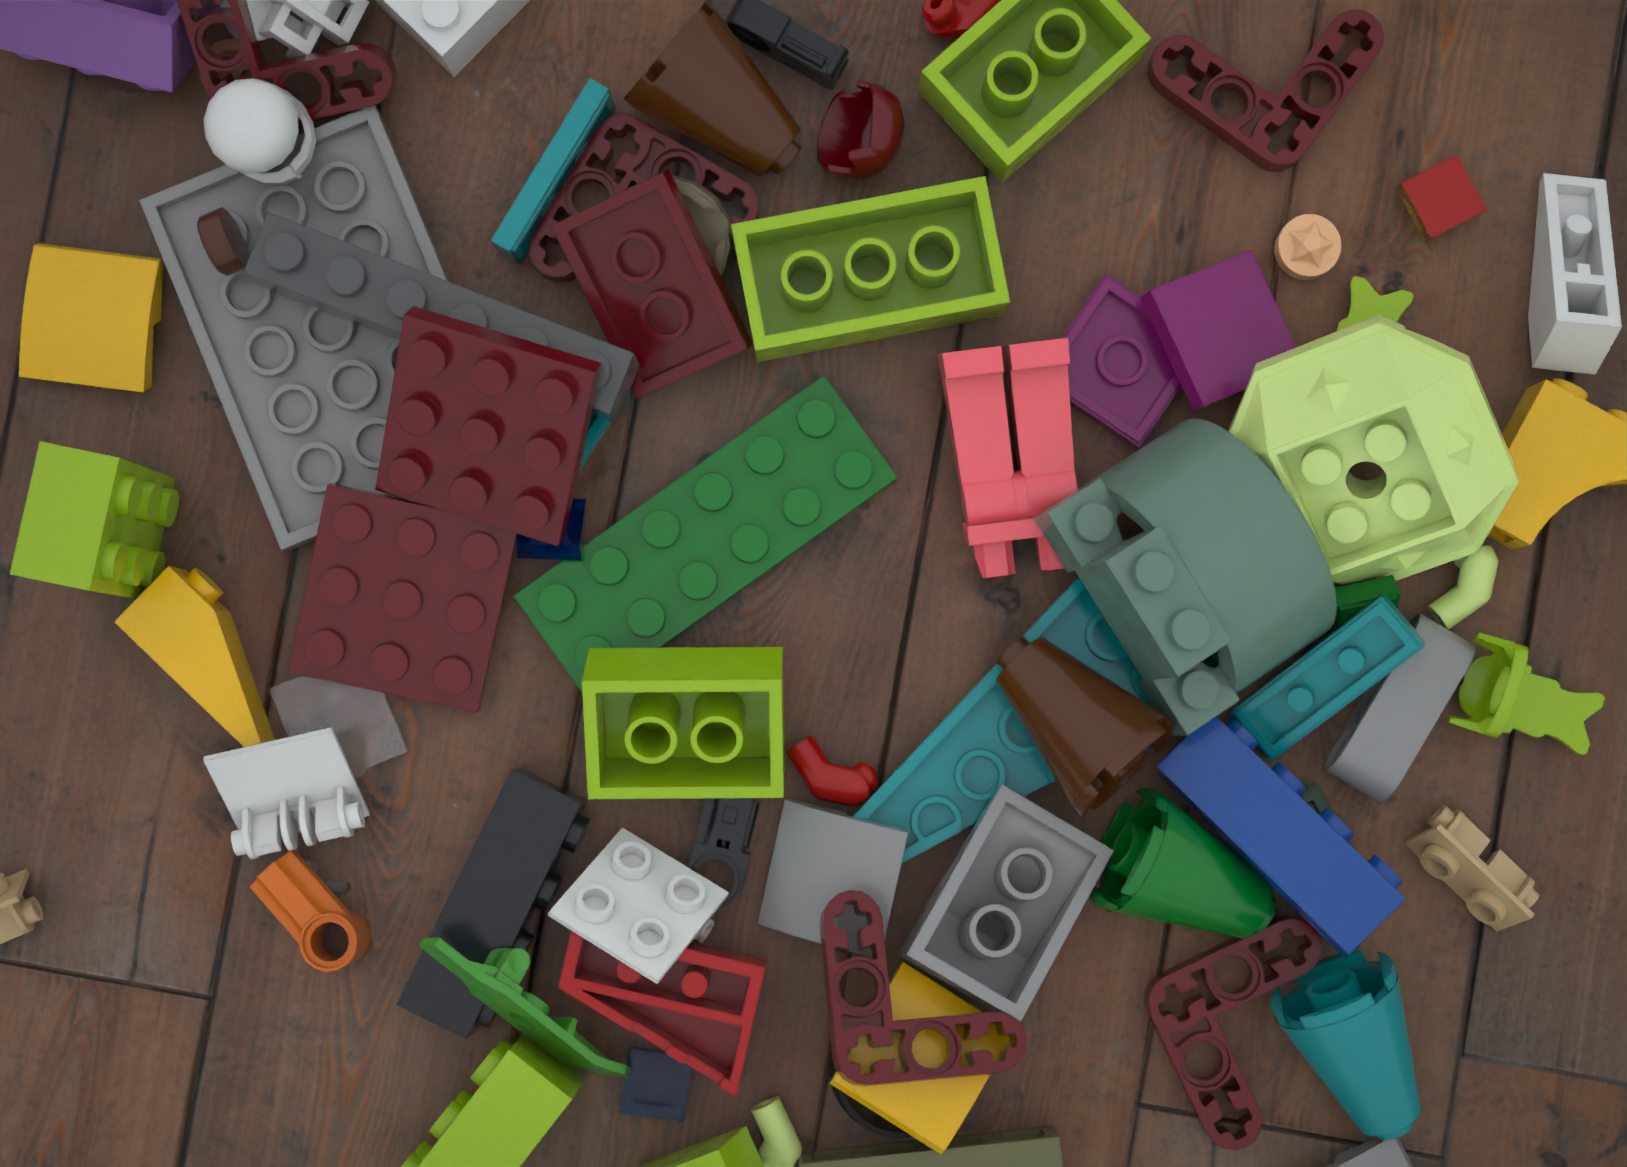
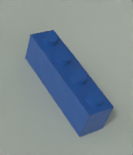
[1157,716,1406,960]

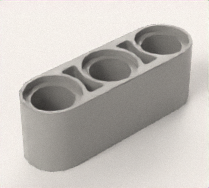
[1324,612,1476,804]

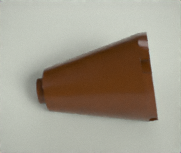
[624,1,802,177]
[996,637,1177,818]

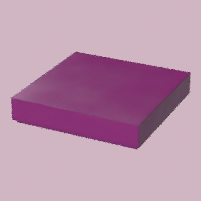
[1140,250,1296,412]
[1061,273,1181,450]

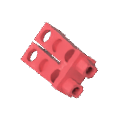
[938,338,1077,578]

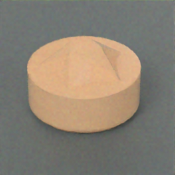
[1274,214,1341,280]

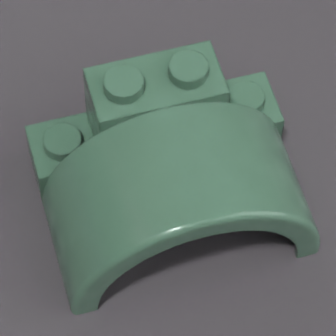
[1034,418,1337,736]

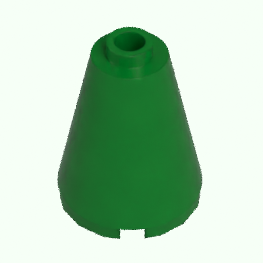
[1090,787,1276,939]

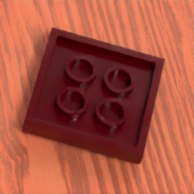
[375,306,602,546]
[288,483,518,713]

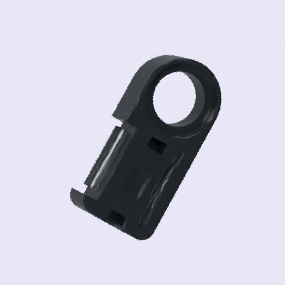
[725,0,849,90]
[688,798,759,908]

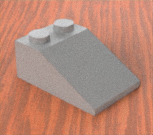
[896,784,1114,1022]

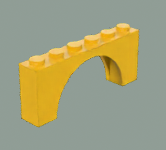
[1487,378,1627,550]

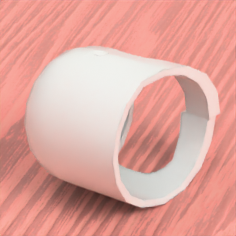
[203,78,316,184]

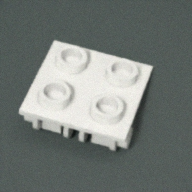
[203,727,370,859]
[548,827,729,984]

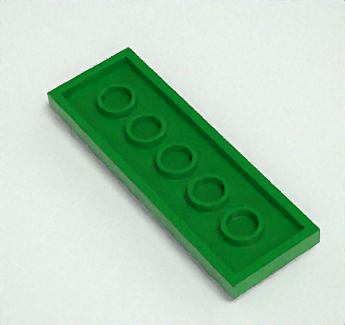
[514,375,898,692]

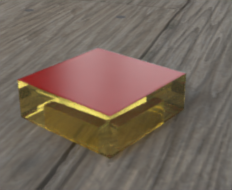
[1396,154,1487,243]

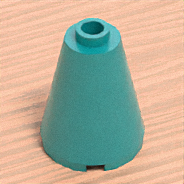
[1269,950,1421,1140]

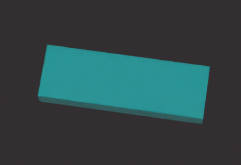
[490,78,615,264]
[1230,592,1425,761]

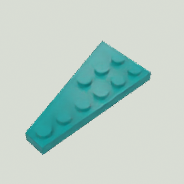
[852,576,1219,863]

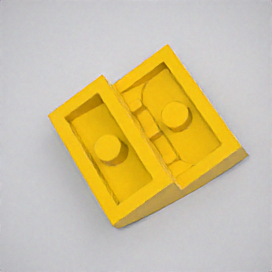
[19,243,163,393]
[829,962,1010,1154]

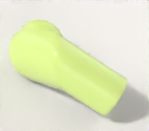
[1427,544,1499,630]
[751,1096,802,1167]

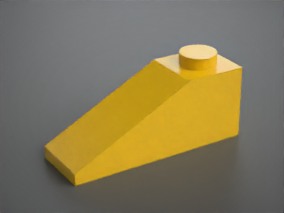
[114,566,275,747]

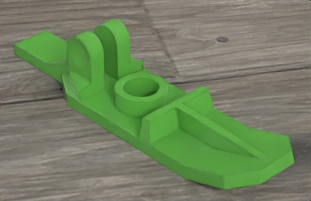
[418,937,631,1079]

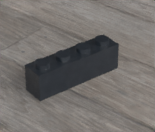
[396,767,591,1039]

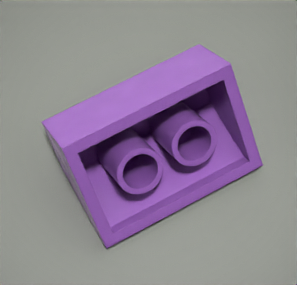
[0,0,213,93]

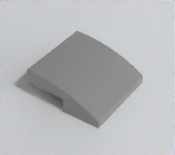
[757,798,909,957]

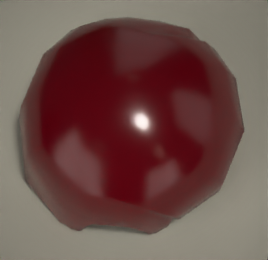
[817,81,905,180]

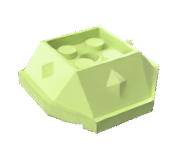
[1228,314,1519,587]

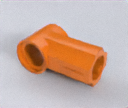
[250,849,371,972]

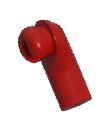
[922,0,1001,38]
[785,735,879,806]

